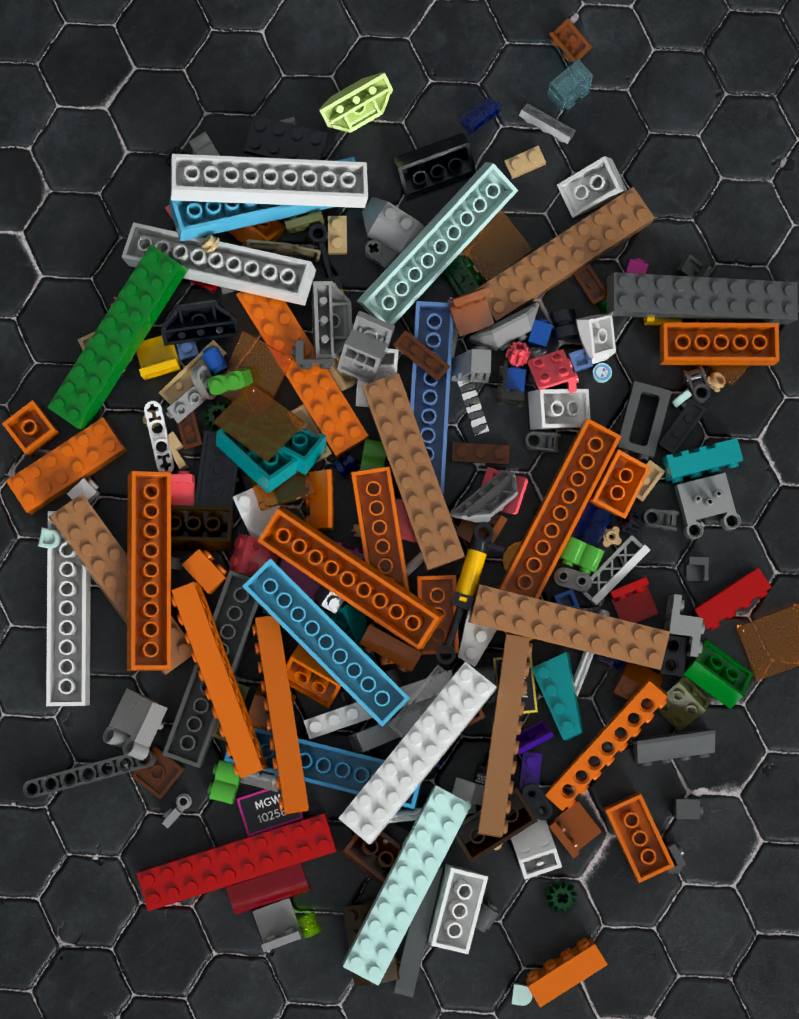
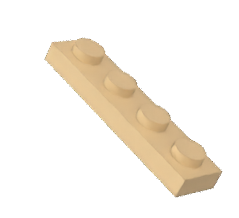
[159,340,227,405]

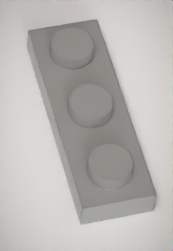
[519,103,576,144]

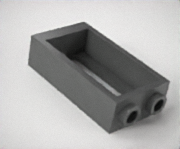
[615,381,672,461]

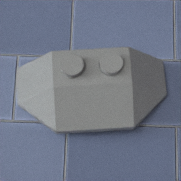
[362,197,425,255]
[311,281,352,359]
[469,302,539,351]
[449,470,518,523]

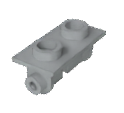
[166,385,205,424]
[240,770,279,792]

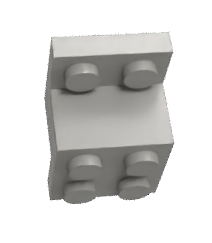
[337,311,395,383]
[664,594,705,657]

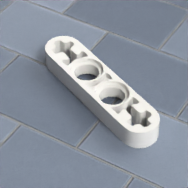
[144,401,175,472]

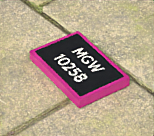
[236,789,304,836]

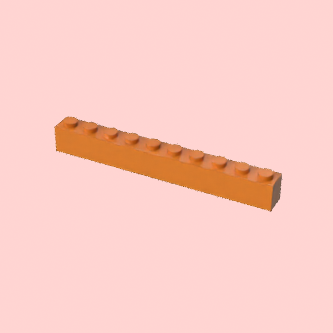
[252,616,309,815]

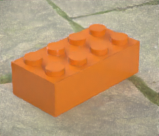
[417,575,459,654]
[603,792,675,883]
[525,937,608,1007]

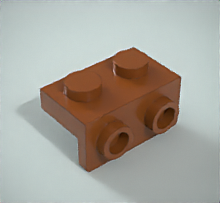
[549,18,593,63]

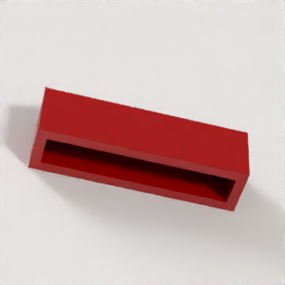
[691,568,771,631]

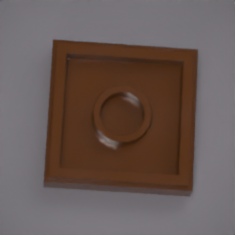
[131,745,185,800]

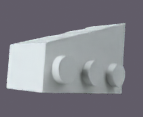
[458,599,497,667]

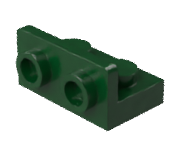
[444,255,484,296]

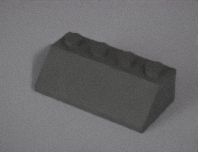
[631,728,716,766]

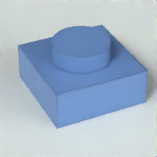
[176,342,199,361]
[568,348,593,372]

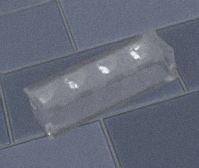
[388,665,453,739]

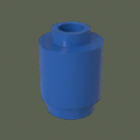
[201,346,228,376]

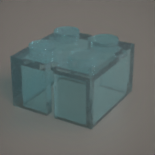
[547,59,593,112]

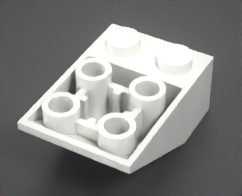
[356,348,399,407]
[511,808,562,879]

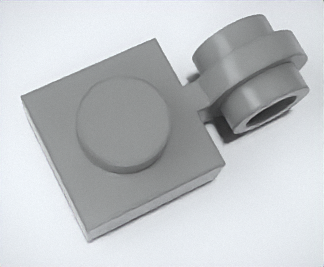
[162,793,192,828]

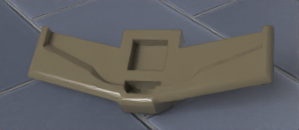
[243,239,321,262]

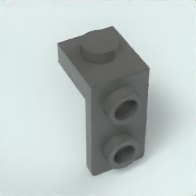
[292,340,335,370]

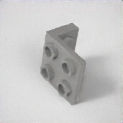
[253,898,303,952]

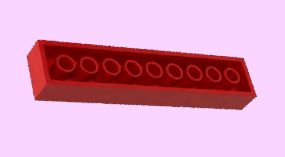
[137,811,337,911]

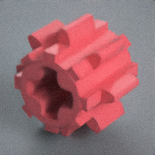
[506,341,531,367]

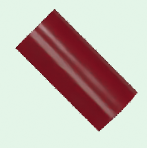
[226,862,311,915]

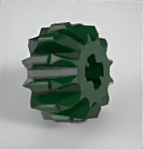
[203,400,236,431]
[545,880,578,914]

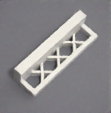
[582,535,650,606]

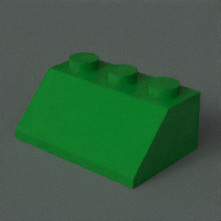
[684,639,753,709]

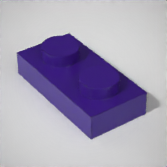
[516,719,554,754]
[518,751,542,792]

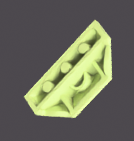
[319,72,393,133]

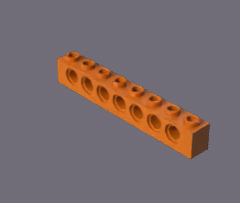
[545,677,668,811]

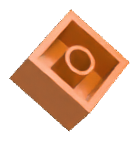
[2,400,60,456]
[182,549,228,595]

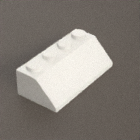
[426,864,488,954]

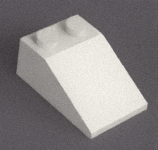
[557,156,627,218]
[528,389,591,430]
[233,485,280,538]

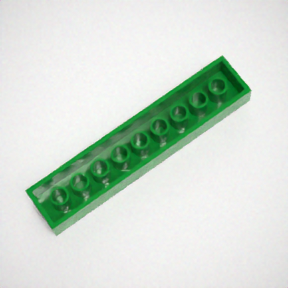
[47,244,189,430]

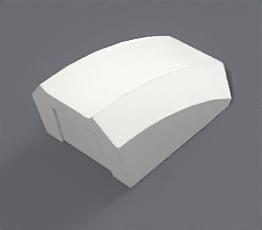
[575,314,616,364]

